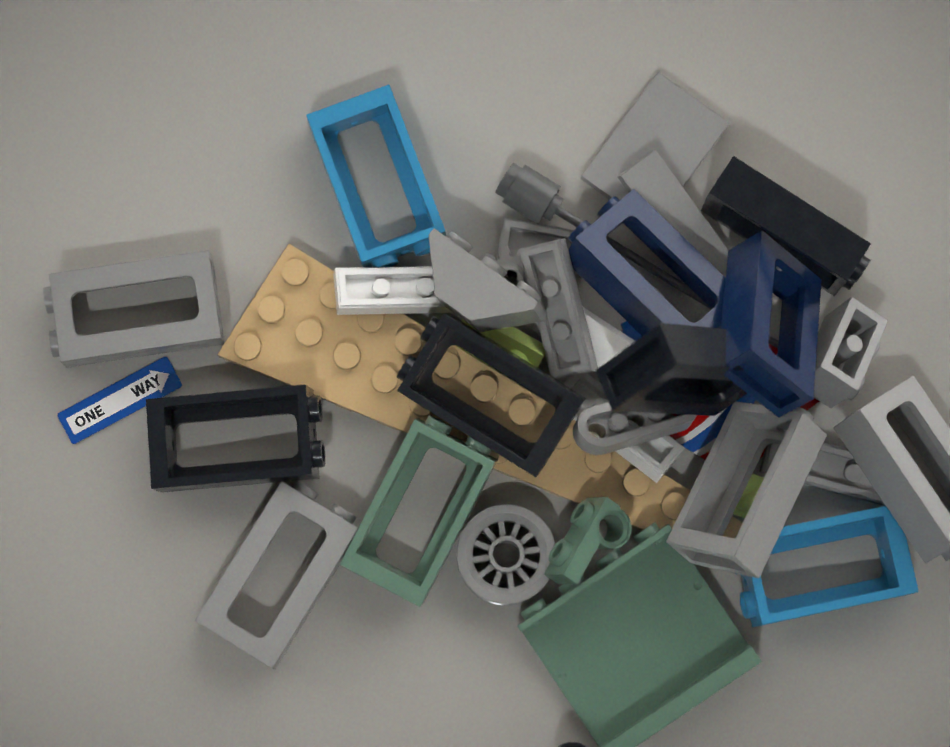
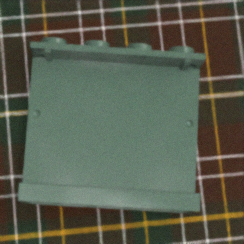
[517,522,762,747]

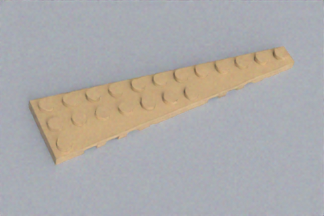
[217,244,743,538]

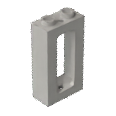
[43,250,225,368]
[833,375,950,564]
[666,401,827,578]
[195,480,358,669]

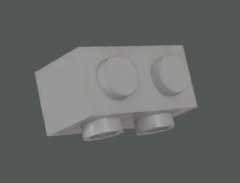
[814,297,888,408]

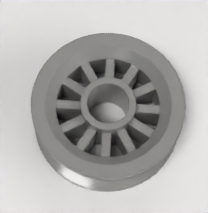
[457,504,555,606]

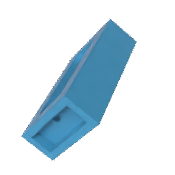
[306,85,446,268]
[735,506,919,628]

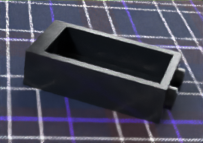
[701,156,871,296]
[396,313,586,477]
[596,323,747,416]
[146,384,326,493]

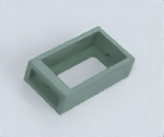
[340,415,498,607]

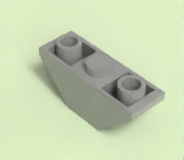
[429,228,548,332]

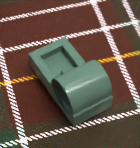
[544,497,632,584]

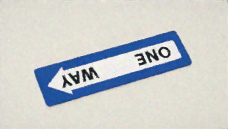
[57,357,182,444]

